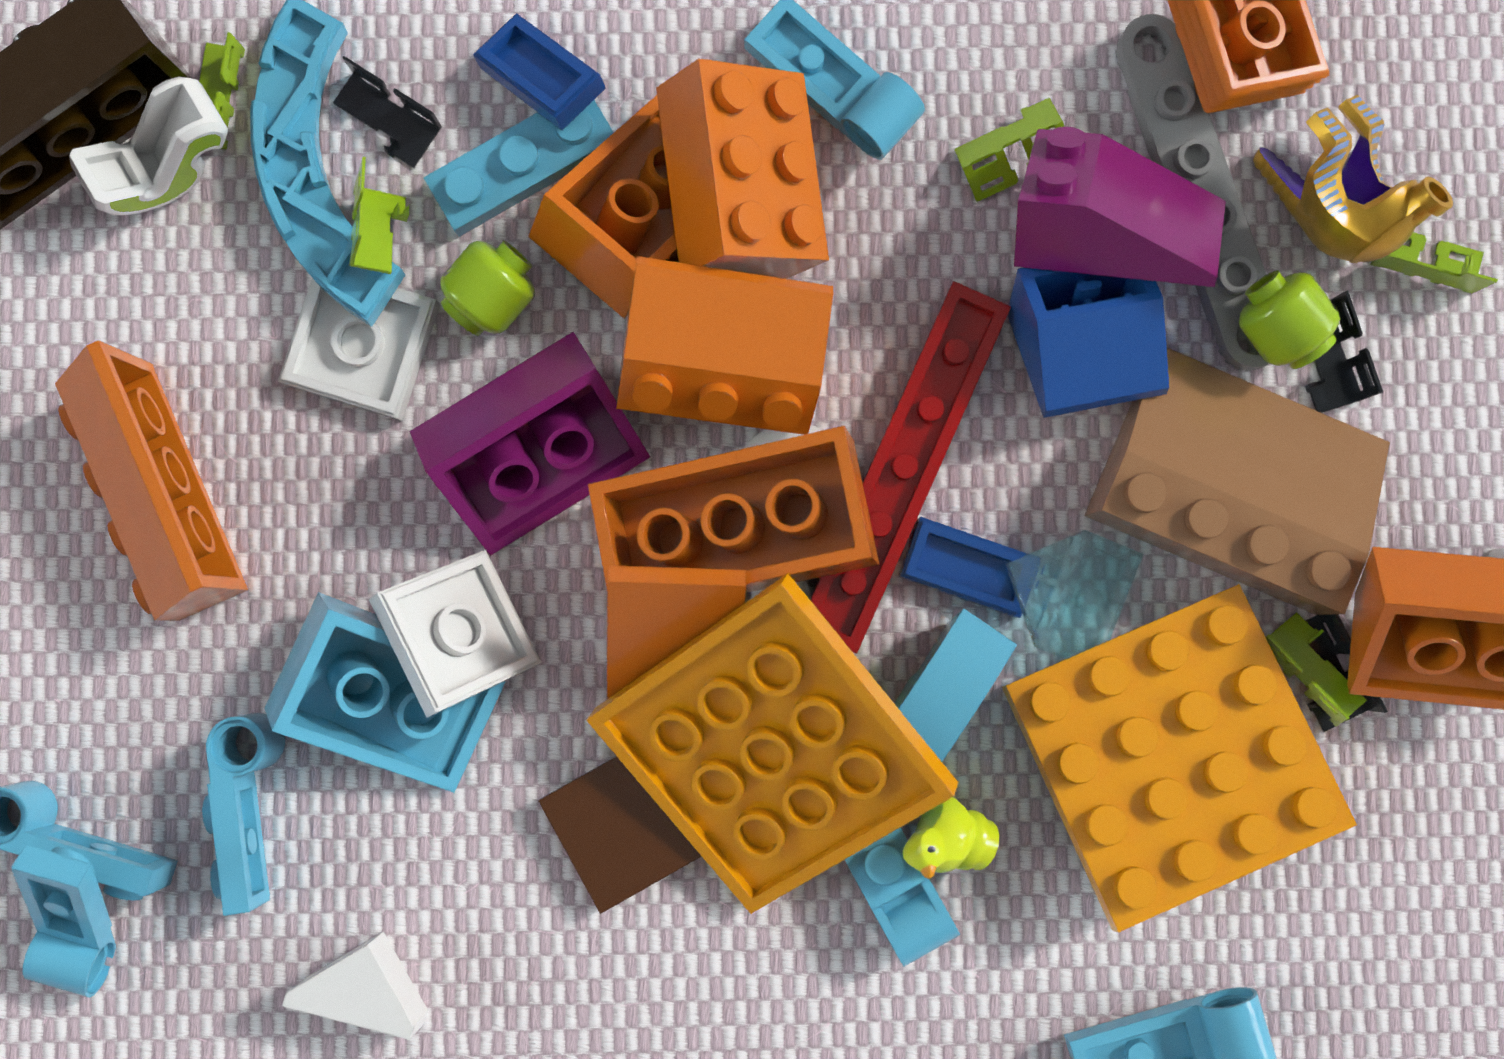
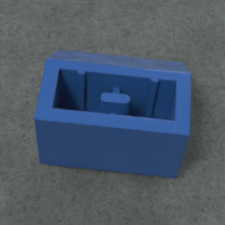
[1007,268,1169,418]

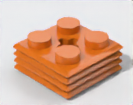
[1168,0,1330,113]

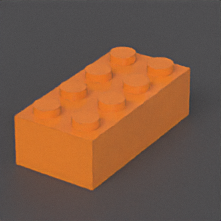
[588,426,879,593]

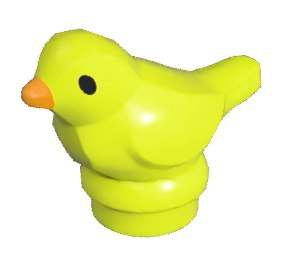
[902,797,999,879]

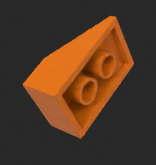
[528,95,679,319]

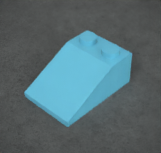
[264,592,506,793]

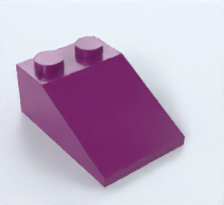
[1014,127,1226,287]

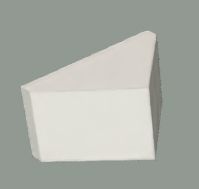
[282,931,428,1040]

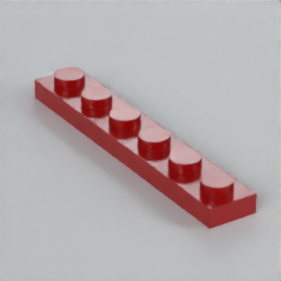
[810,281,1011,654]

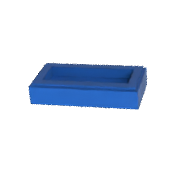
[473,13,606,130]
[898,517,1040,618]

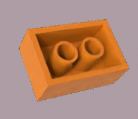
[656,58,829,279]

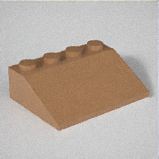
[1084,348,1390,615]

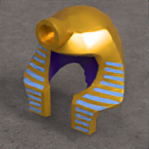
[1253,95,1453,263]

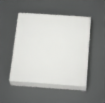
[278,278,441,421]
[369,550,541,718]

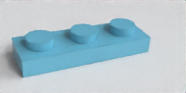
[423,100,614,237]

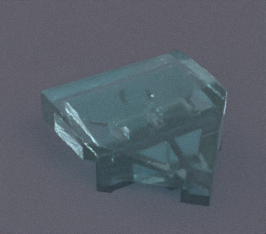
[1006,530,1144,660]

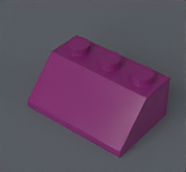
[409,332,651,556]

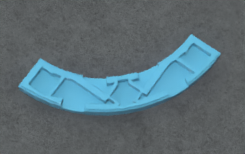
[250,0,405,327]

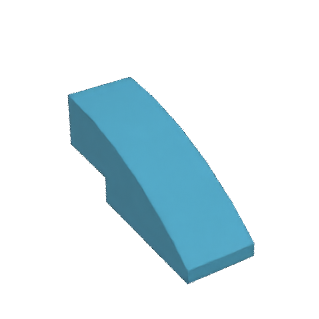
[894,608,1017,762]

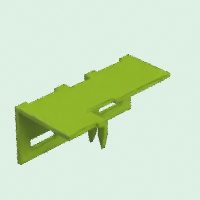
[199,32,245,150]
[954,97,1065,202]
[349,157,410,274]
[1371,232,1498,294]
[1266,612,1367,727]

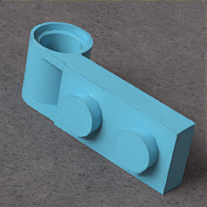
[744,0,925,160]
[202,713,285,916]
[0,781,178,901]
[845,827,960,967]
[11,844,116,998]
[1064,987,1276,1059]

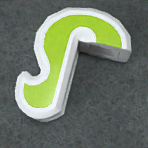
[69,77,228,215]

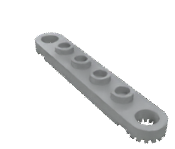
[1115,14,1269,371]

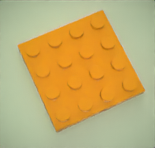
[586,573,958,914]
[1002,584,1357,933]

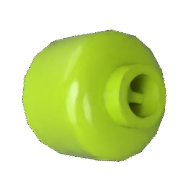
[440,240,535,336]
[1239,270,1340,369]

